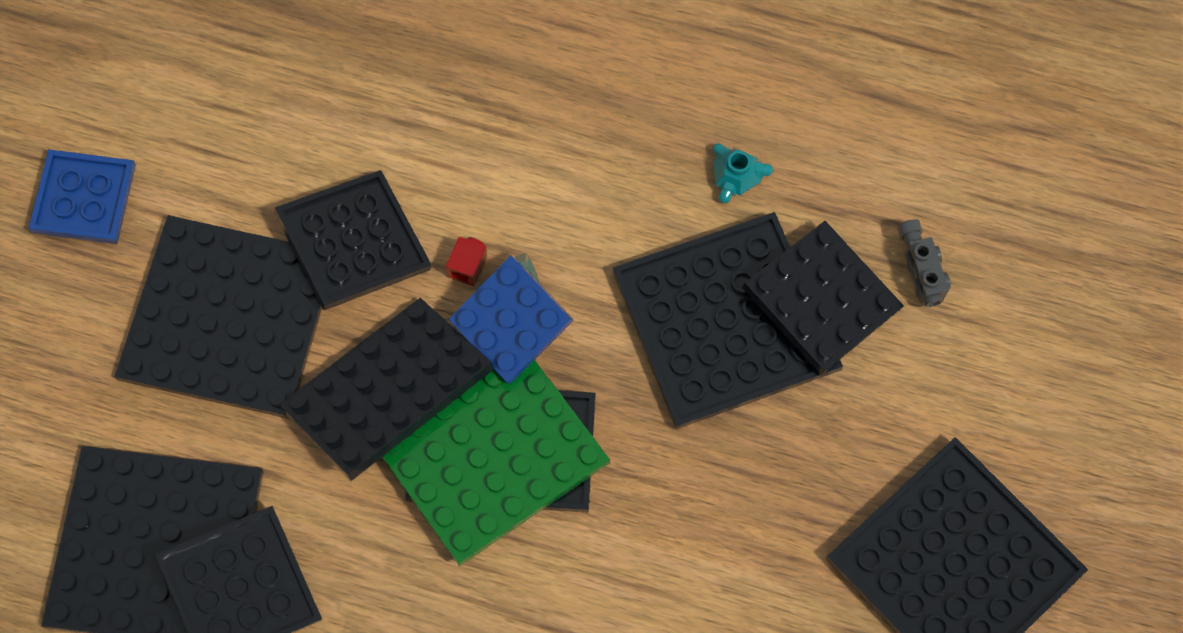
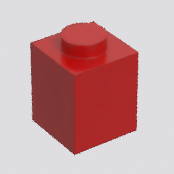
[446,236,487,287]

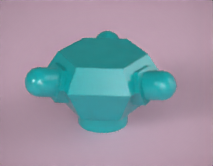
[713,143,773,204]

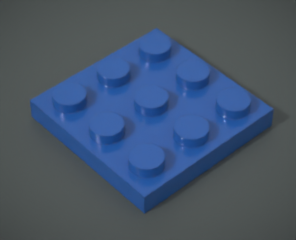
[28,149,136,244]
[449,255,574,384]

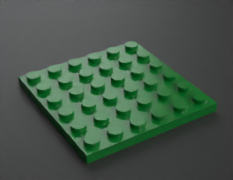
[382,360,610,567]

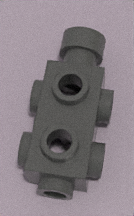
[897,219,951,308]

